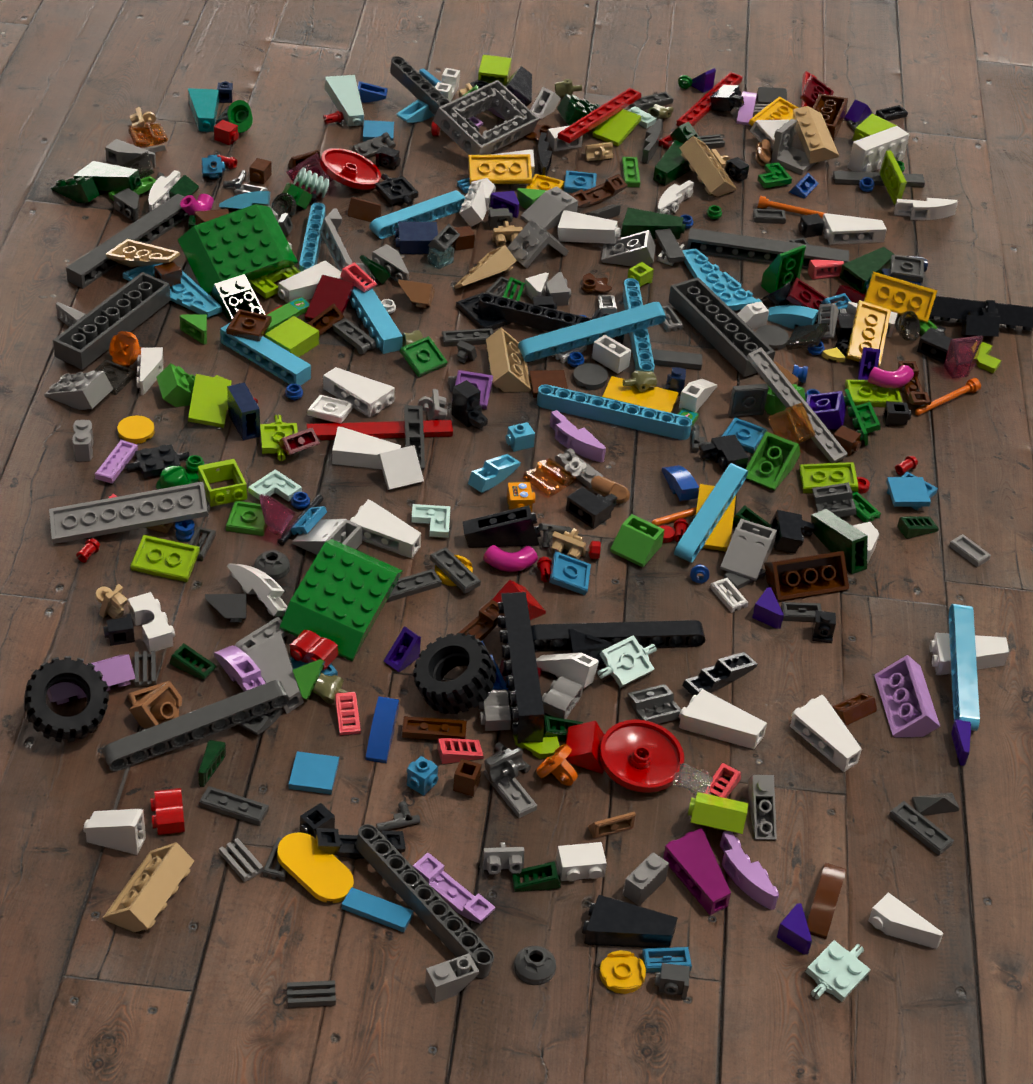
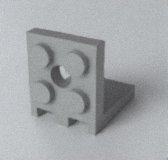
[771,119,817,175]
[507,219,569,268]

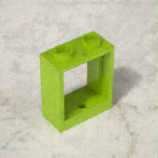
[198,459,248,507]

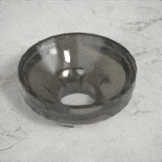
[271,193,296,219]
[896,311,920,341]

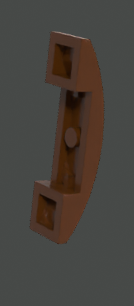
[570,174,628,208]
[898,361,931,405]
[451,600,501,641]
[807,862,847,939]

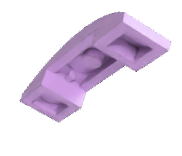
[736,91,757,126]
[413,853,495,923]

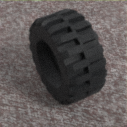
[413,633,496,714]
[24,656,109,742]

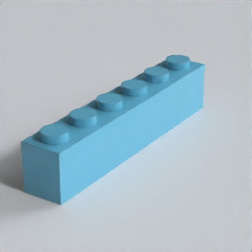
[349,281,403,354]
[220,323,311,386]

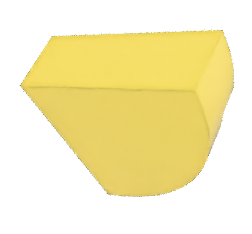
[821,347,846,363]

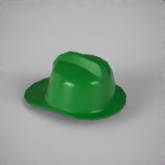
[227,100,253,133]
[156,466,199,490]

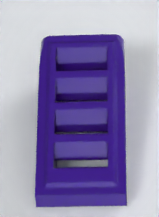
[951,719,971,766]

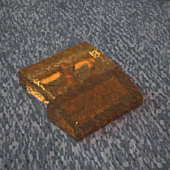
[128,122,168,147]
[768,403,816,444]
[523,458,576,497]

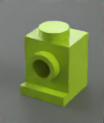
[627,262,654,287]

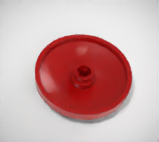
[320,148,381,190]
[599,719,684,793]

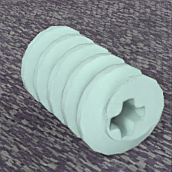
[294,167,329,199]

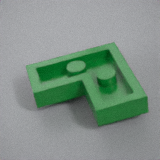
[757,162,792,188]

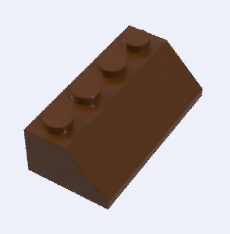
[812,94,848,142]
[764,551,849,601]

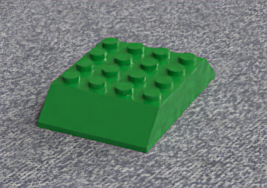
[178,204,298,295]
[279,539,403,662]

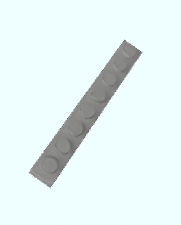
[746,347,848,463]

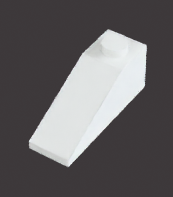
[868,892,943,949]

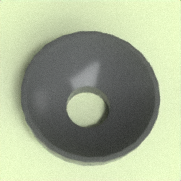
[254,550,290,580]
[514,946,556,985]

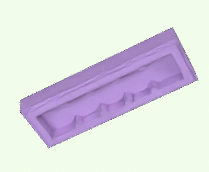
[95,440,138,484]

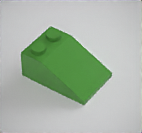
[746,431,801,491]

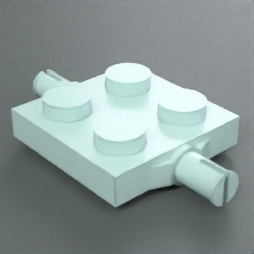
[598,635,657,688]
[805,940,871,1002]

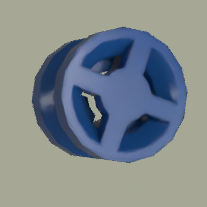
[792,364,808,383]
[175,519,195,542]

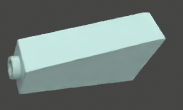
[325,75,364,126]

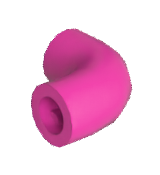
[180,194,214,216]
[868,365,914,389]
[483,545,538,572]

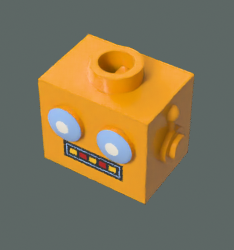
[507,482,535,513]

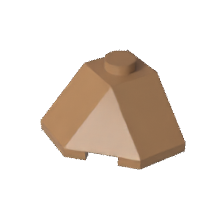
[398,279,435,309]
[129,681,182,729]

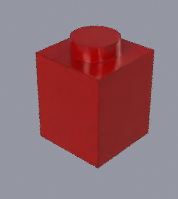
[214,120,239,145]

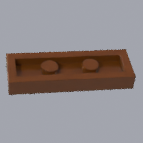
[402,716,467,740]

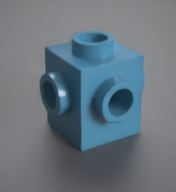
[201,155,225,179]
[407,756,438,796]

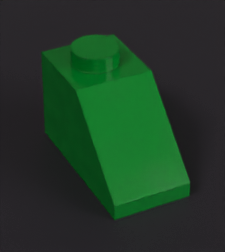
[281,182,313,209]

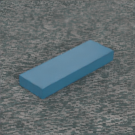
[341,887,414,932]

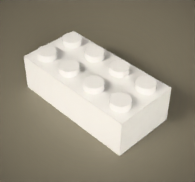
[848,126,909,172]

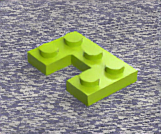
[249,266,301,299]

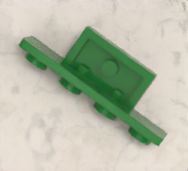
[844,388,881,446]

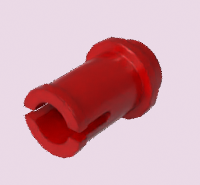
[323,111,344,125]
[217,155,238,169]
[895,456,918,475]
[673,518,689,542]
[76,538,100,563]
[537,557,552,582]

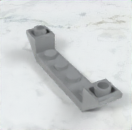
[320,208,370,276]

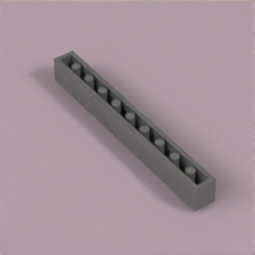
[66,194,190,289]
[687,228,849,271]

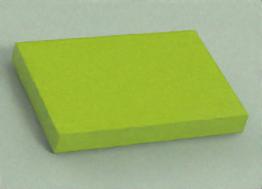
[593,109,641,147]
[879,150,907,205]
[188,374,232,428]
[845,380,902,407]
[799,462,859,493]
[130,535,200,582]

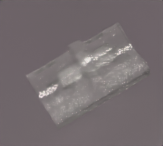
[673,763,713,795]

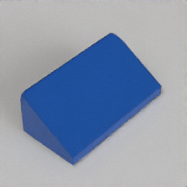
[789,173,819,198]

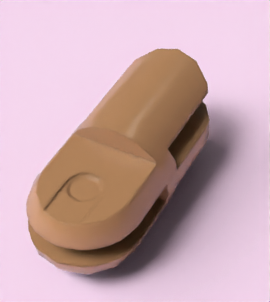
[755,139,771,166]
[591,476,630,504]

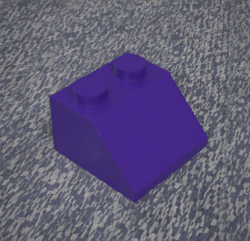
[806,391,846,430]

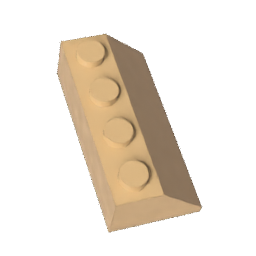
[793,106,839,164]
[679,136,737,197]
[486,328,532,392]
[103,842,194,932]

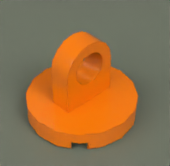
[109,331,142,367]
[536,744,578,786]

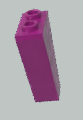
[663,828,731,915]

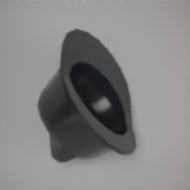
[760,280,792,306]

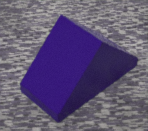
[691,68,716,93]
[844,99,872,123]
[490,191,519,218]
[858,347,880,380]
[752,587,784,629]
[384,626,421,672]
[777,903,812,955]

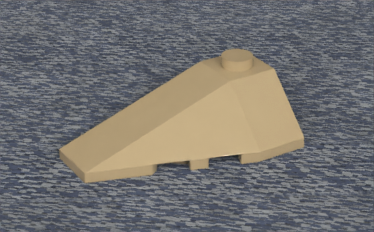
[106,239,180,267]
[454,245,517,289]

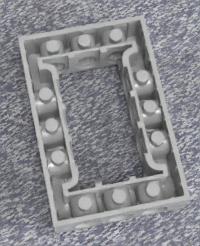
[433,80,539,155]

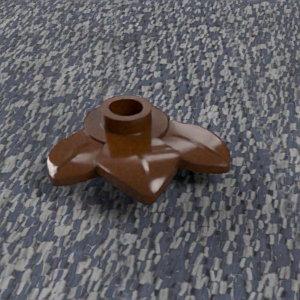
[524,124,552,141]
[581,273,612,293]

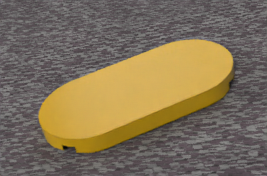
[277,832,354,903]

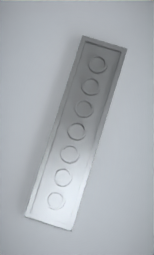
[49,482,209,544]

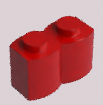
[290,630,338,670]
[150,788,185,835]

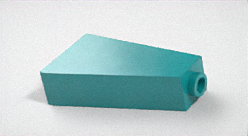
[188,88,219,132]

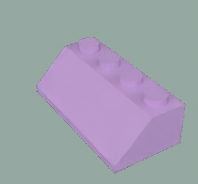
[47,654,136,705]
[874,655,940,737]

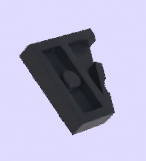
[568,629,612,665]

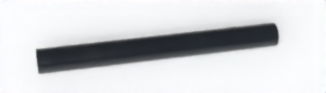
[278,494,323,545]

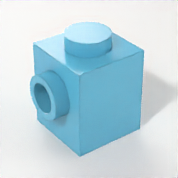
[505,422,535,452]

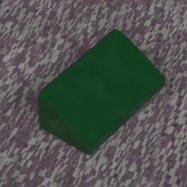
[169,175,199,198]

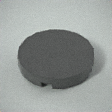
[755,325,789,350]
[573,363,608,390]

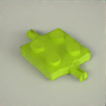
[260,414,298,461]

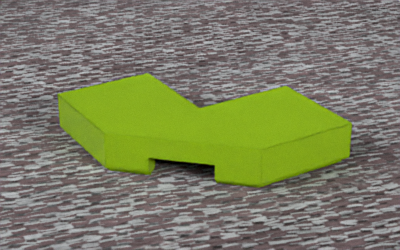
[970,339,1002,373]
[513,735,560,759]

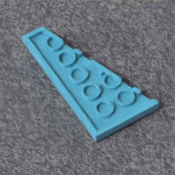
[682,249,763,311]
[123,263,222,318]

